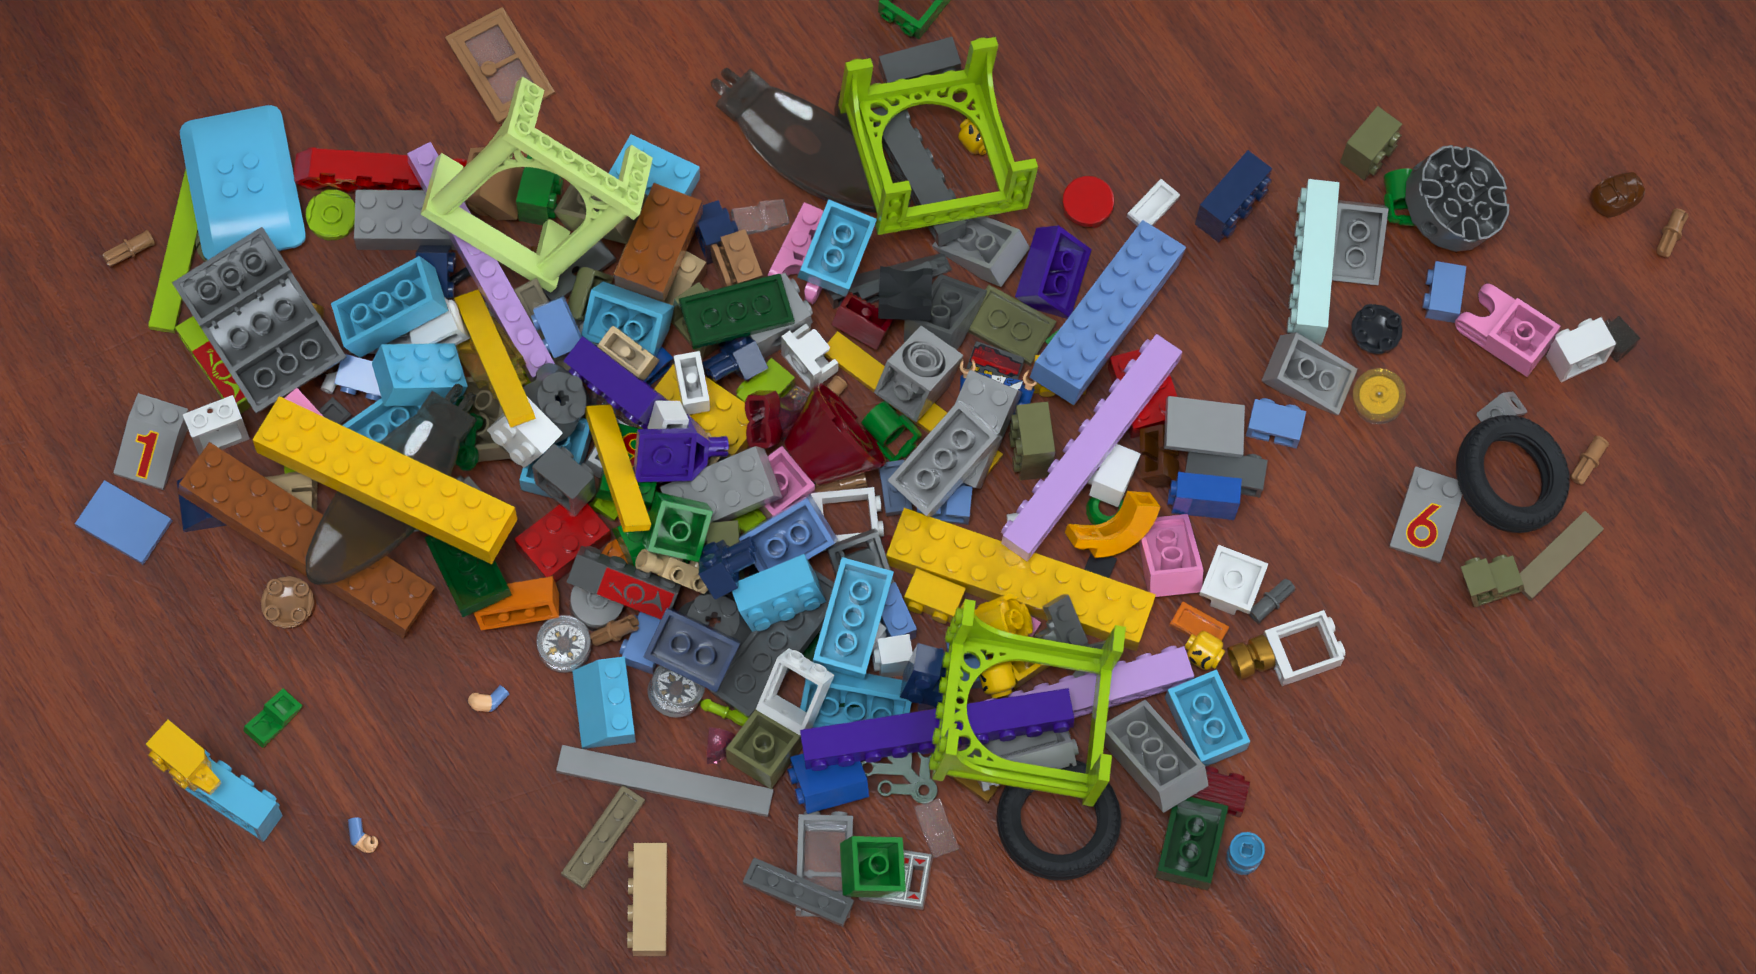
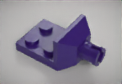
[633,414,729,482]

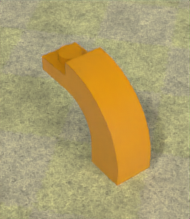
[1065,491,1160,558]

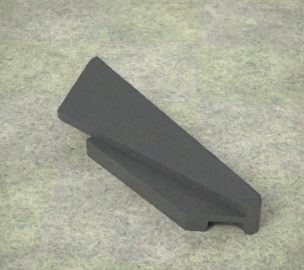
[823,253,952,309]

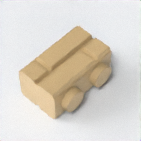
[597,326,659,381]

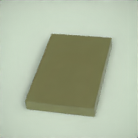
[968,285,1057,367]

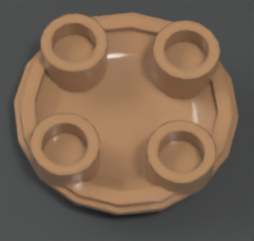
[261,576,314,628]

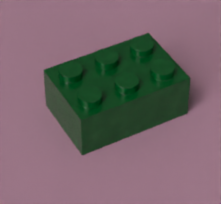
[1155,797,1228,891]

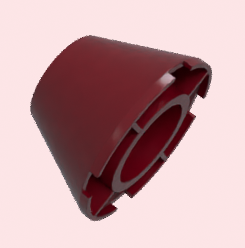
[784,383,886,486]

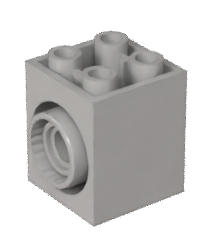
[749,273,813,358]
[874,326,963,422]

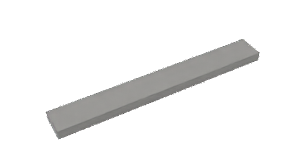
[556,745,774,817]

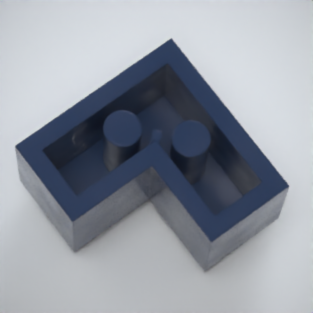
[695,200,739,265]
[416,245,456,300]
[899,643,960,708]

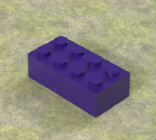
[563,336,669,429]

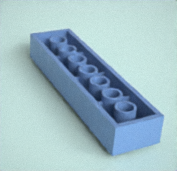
[1030,220,1186,405]

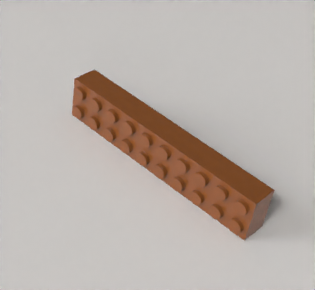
[178,442,435,638]

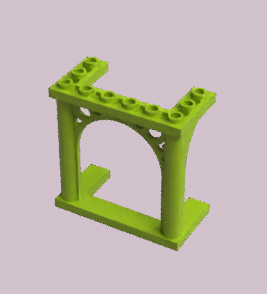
[838,37,1038,235]
[929,599,1126,807]

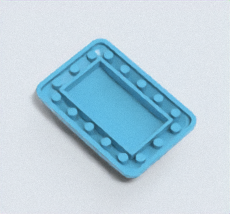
[180,105,306,260]

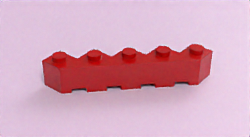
[294,147,467,193]

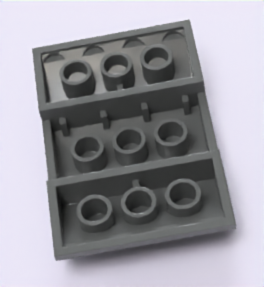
[172,227,347,414]

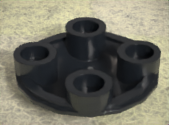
[1351,304,1402,354]

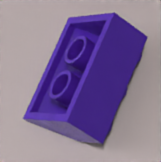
[1015,226,1091,319]

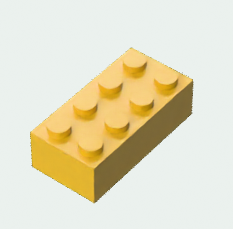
[654,364,749,459]

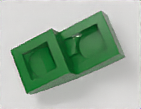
[243,688,303,748]

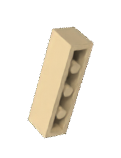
[627,843,667,956]

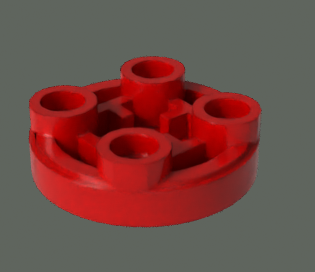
[1062,176,1114,228]

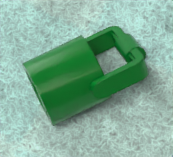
[1383,168,1415,226]
[861,401,922,462]

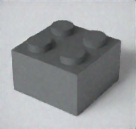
[532,443,596,516]

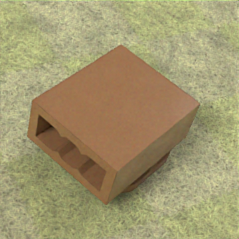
[464,147,524,220]
[711,229,763,288]

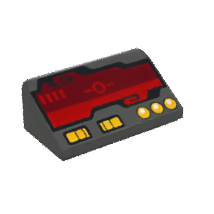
[966,341,1025,380]

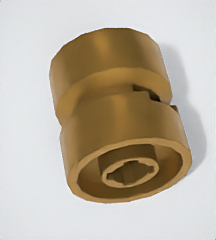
[1227,634,1276,680]

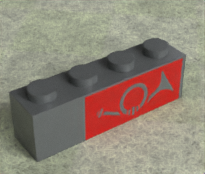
[567,546,681,619]

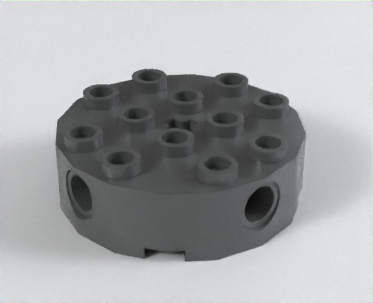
[1405,145,1509,252]

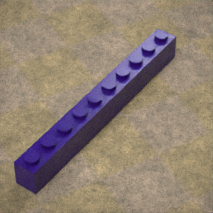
[800,688,1074,771]

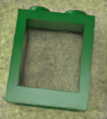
[878,0,951,39]

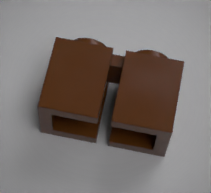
[1140,424,1179,488]

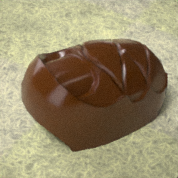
[1590,172,1645,218]

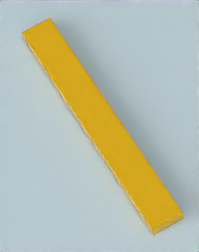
[454,289,536,428]
[824,331,1003,475]

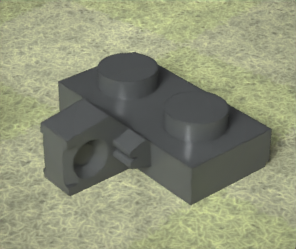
[1035,594,1088,646]

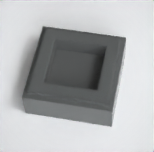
[318,397,352,425]

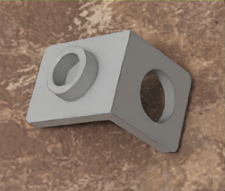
[1477,391,1528,422]

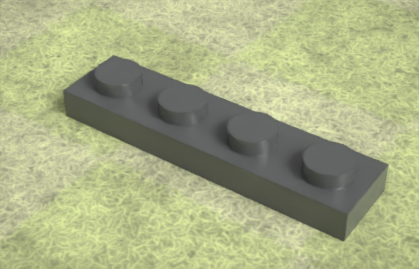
[743,858,854,927]

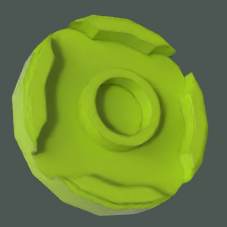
[306,190,355,240]

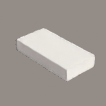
[1127,179,1180,226]

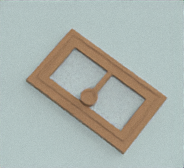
[445,7,556,124]

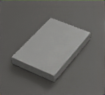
[1164,396,1245,458]

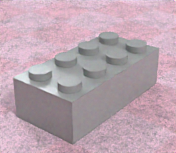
[354,190,457,250]
[955,370,1023,489]
[888,401,1002,517]
[660,446,783,523]
[1104,700,1209,813]

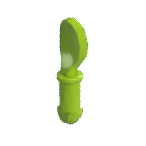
[700,699,748,726]

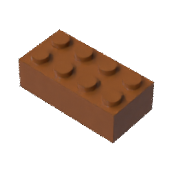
[614,183,703,302]

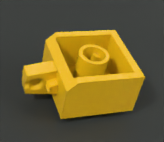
[146,720,221,795]

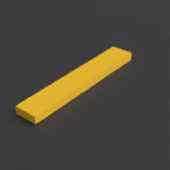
[585,405,651,532]

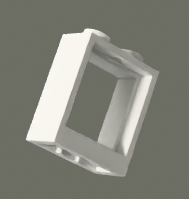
[183,395,250,455]
[811,487,884,551]
[1263,610,1346,686]
[756,648,834,735]

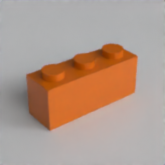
[474,576,559,630]

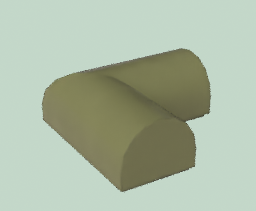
[568,267,613,321]

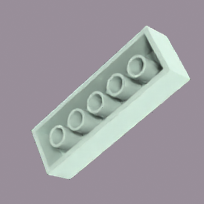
[1287,179,1339,345]

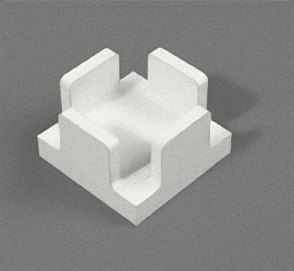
[781,324,838,390]
[1199,545,1268,615]

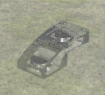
[730,199,789,235]
[913,798,959,858]

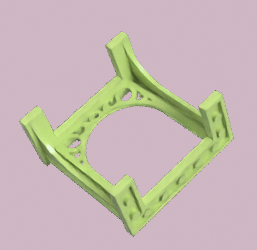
[421,76,653,293]

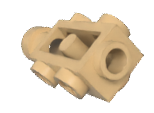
[635,549,708,594]

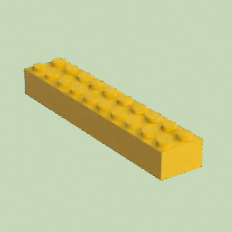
[253,396,517,564]
[886,508,1156,651]

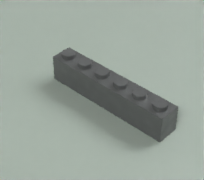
[870,104,969,247]

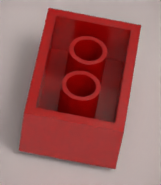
[1108,349,1177,439]
[514,503,611,583]

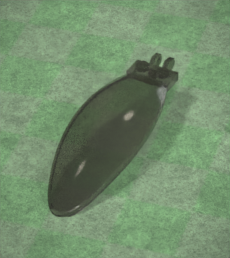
[710,68,911,213]
[305,384,477,585]

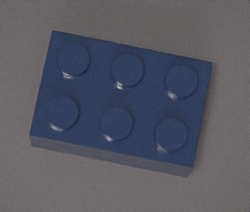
[1195,150,1272,243]
[643,607,741,692]

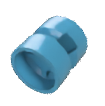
[1226,832,1265,875]

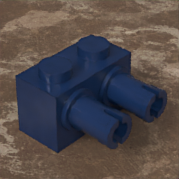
[702,336,768,382]
[698,536,757,600]

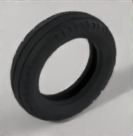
[1456,415,1570,533]
[996,760,1121,881]

